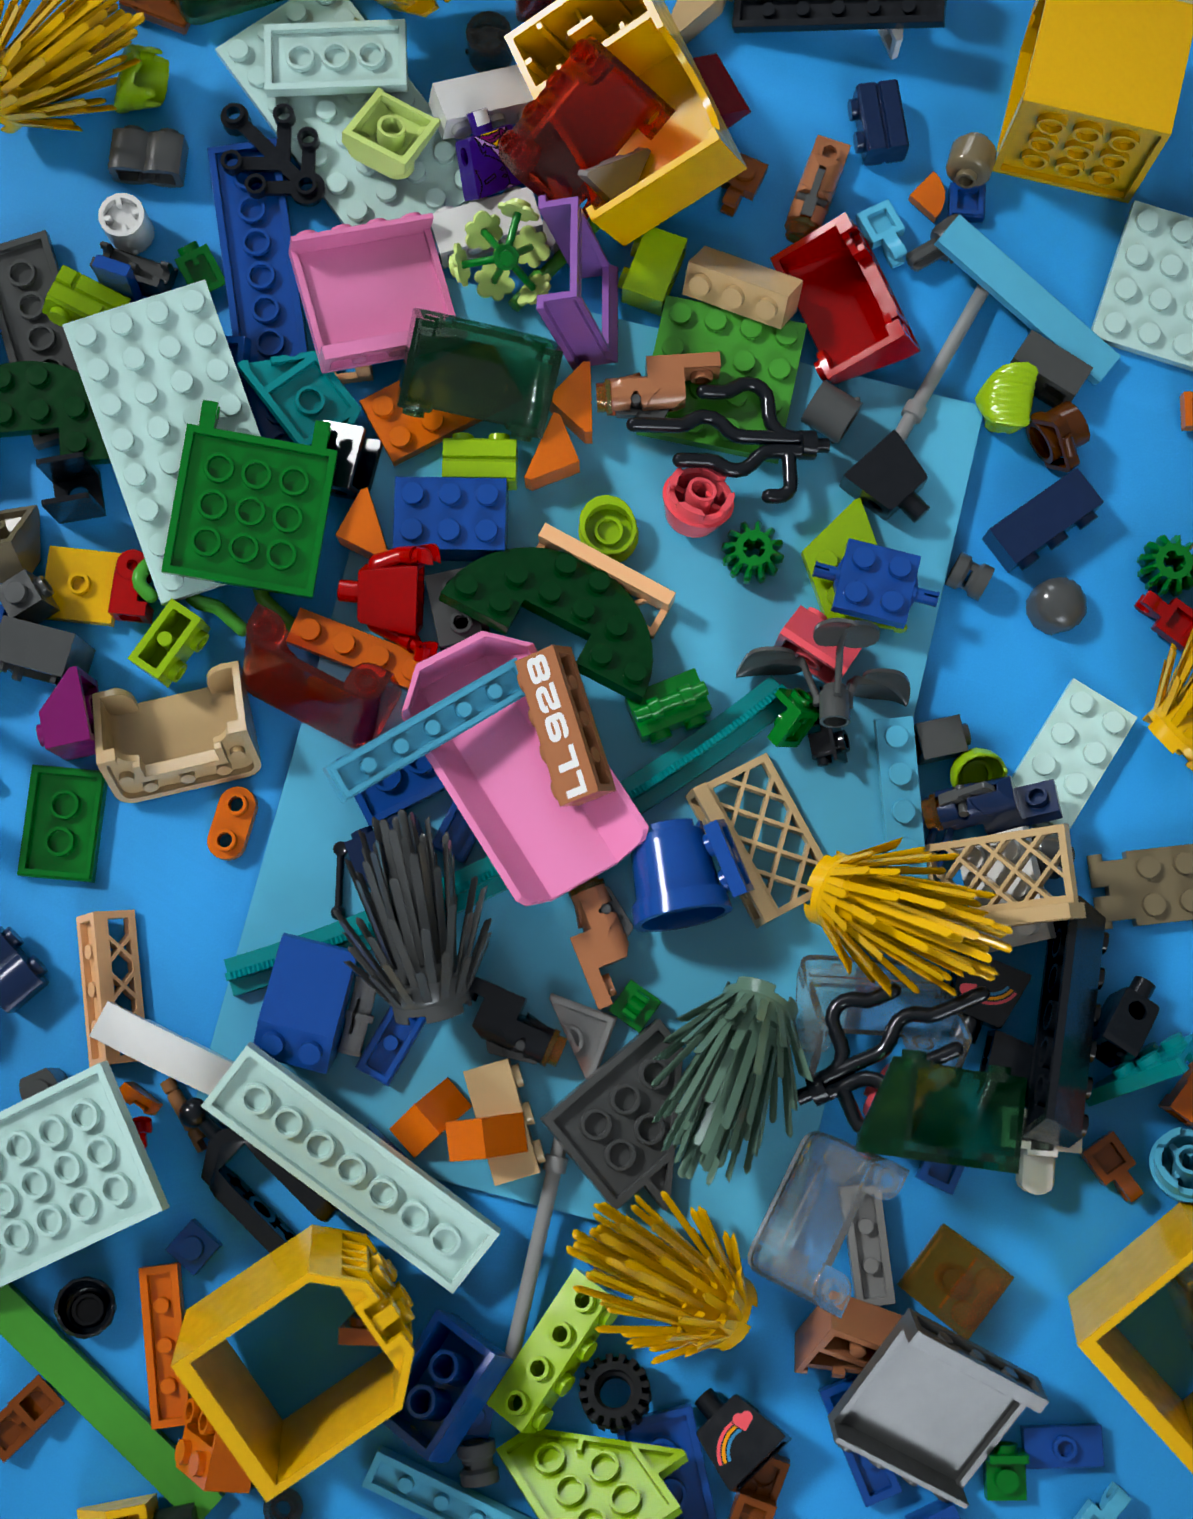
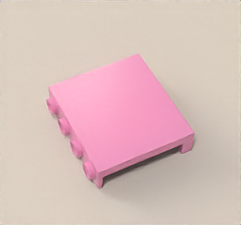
[288,212,467,374]

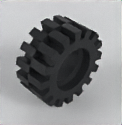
[579,1353,652,1434]

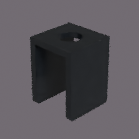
[323,420,383,500]
[36,452,106,524]

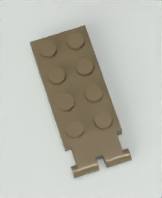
[1086,844,1193,930]

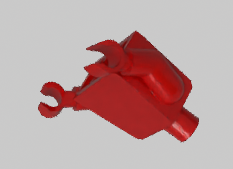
[337,543,441,662]

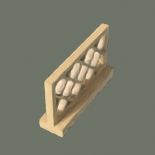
[685,752,824,928]
[925,824,1086,931]

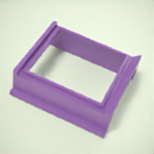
[536,195,618,371]

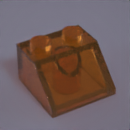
[896,1223,1014,1340]

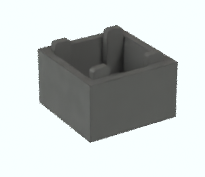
[0,615,96,686]

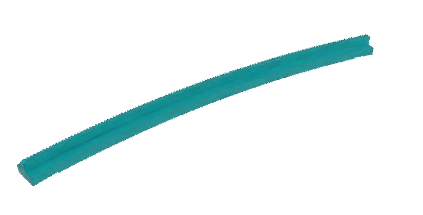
[224,675,787,997]

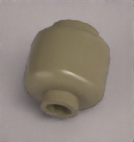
[946,132,997,189]

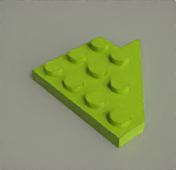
[496,1429,688,1519]

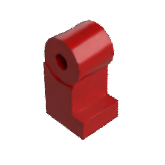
[108,549,154,624]

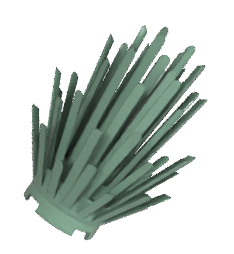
[651,976,813,1186]

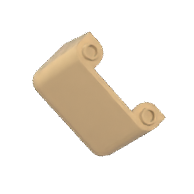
[92,660,261,803]

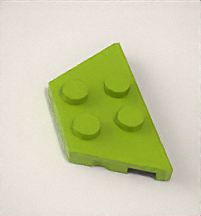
[801,498,908,633]

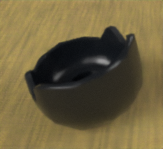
[54,1276,117,1339]

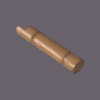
[160,1077,207,1153]

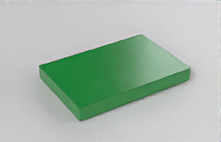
[17,765,108,883]

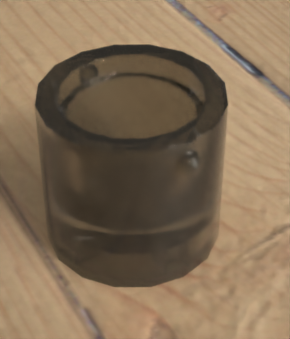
[465,11,513,72]

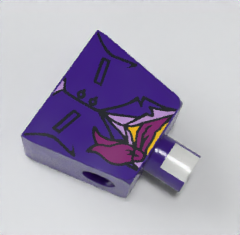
[455,107,538,201]

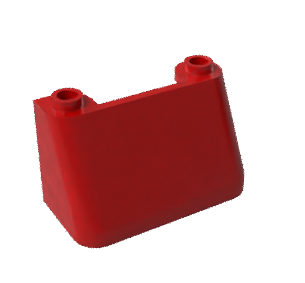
[770,212,921,385]

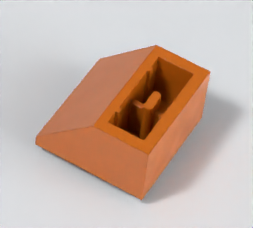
[175,1397,252,1493]

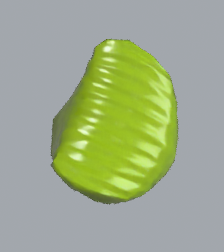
[114,44,169,114]
[975,362,1039,434]

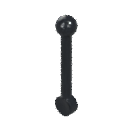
[331,841,348,920]

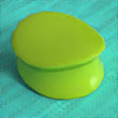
[578,495,639,562]

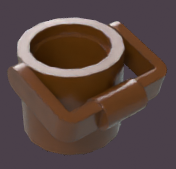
[1026,401,1090,472]

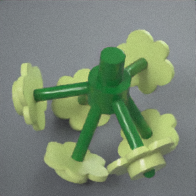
[449,198,551,306]

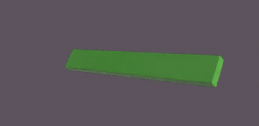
[0,1282,225,1519]

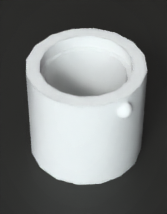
[98,193,154,255]

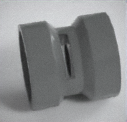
[945,552,995,601]
[456,1437,500,1488]

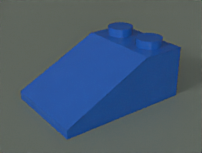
[254,933,357,1074]

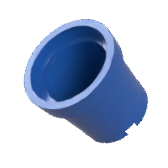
[631,818,733,932]

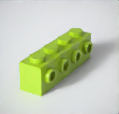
[486,1268,619,1434]

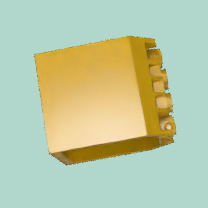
[992,0,1193,204]
[1068,1202,1193,1474]
[171,1224,415,1503]

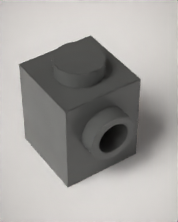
[0,569,60,624]

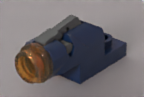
[921,775,1063,835]

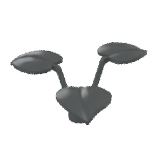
[736,618,910,728]

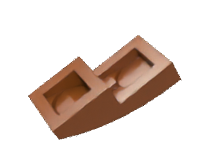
[0,1374,65,1462]
[728,1454,790,1519]

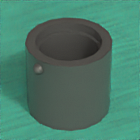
[800,380,863,444]

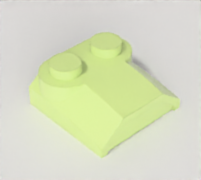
[342,87,441,179]

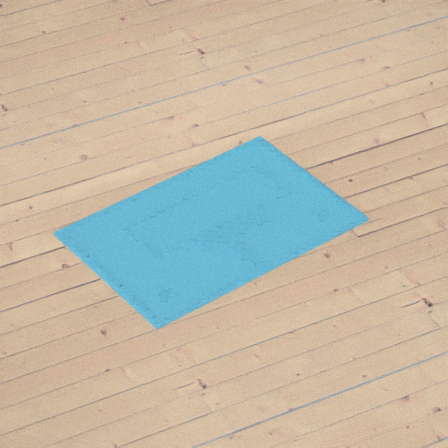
[196,277,983,1269]

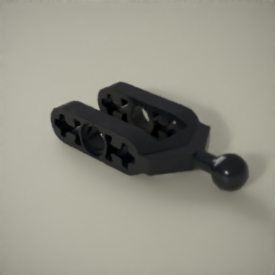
[179,1098,339,1253]

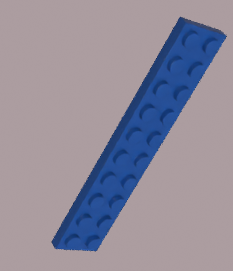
[207,138,309,443]

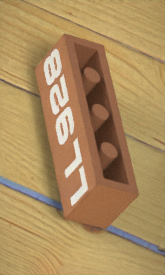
[515,645,616,807]

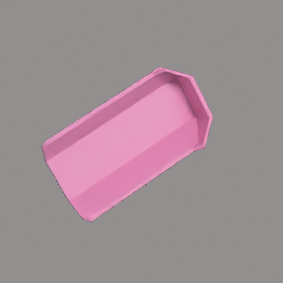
[402,630,649,906]

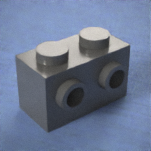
[424,567,490,651]

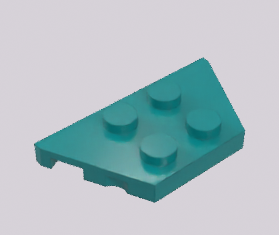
[237,351,362,446]
[1086,1032,1193,1107]

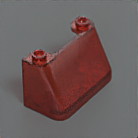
[242,603,403,749]

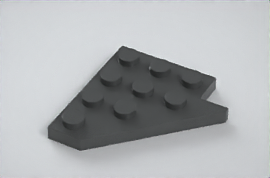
[540,1019,683,1211]

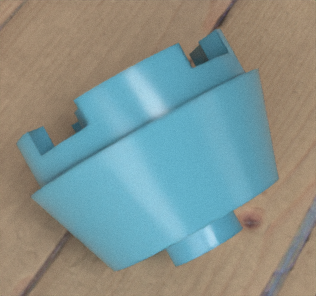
[1149,1127,1193,1203]

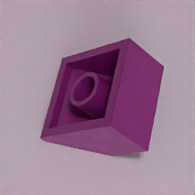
[36,666,99,761]

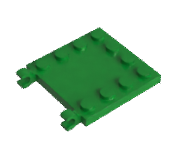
[161,400,338,599]

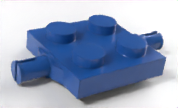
[812,538,940,629]

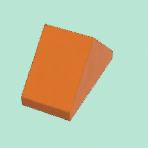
[547,361,592,444]
[524,412,580,491]
[335,487,388,559]
[389,1077,473,1158]
[445,1112,528,1162]

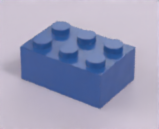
[393,477,509,562]
[383,1309,513,1463]

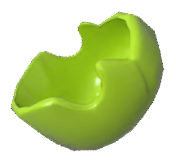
[950,747,1008,787]

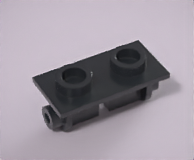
[807,686,850,767]

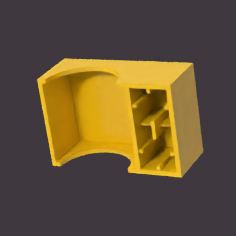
[504,0,747,246]

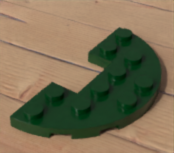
[0,361,111,465]
[439,547,653,704]

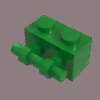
[625,668,712,745]

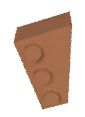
[795,1290,903,1379]

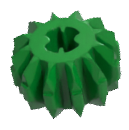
[721,521,784,584]
[1137,535,1193,597]

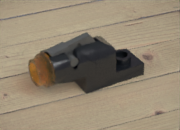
[469,976,568,1067]

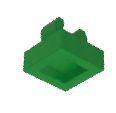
[608,980,661,1033]

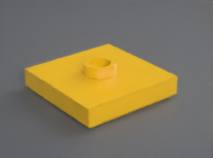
[44,546,122,627]

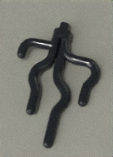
[626,376,830,504]
[797,982,990,1138]

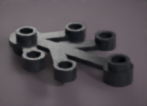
[220,103,325,207]

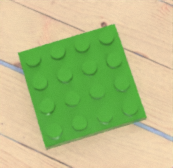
[636,295,807,464]

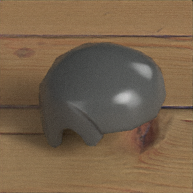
[1026,577,1087,635]

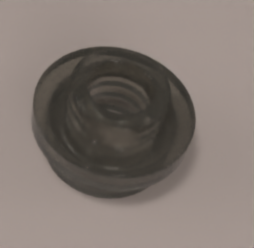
[263,1487,303,1519]

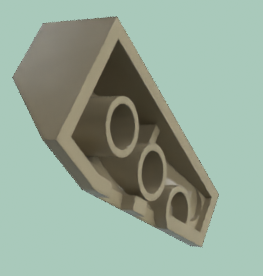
[0,505,41,584]

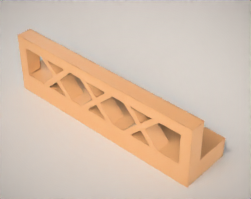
[536,523,676,639]
[76,910,145,1068]

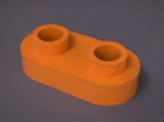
[207,786,258,861]

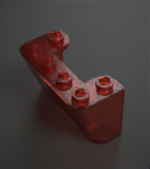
[498,37,675,219]

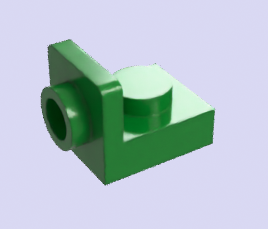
[174,241,225,292]
[767,688,819,747]
[983,1441,1030,1501]

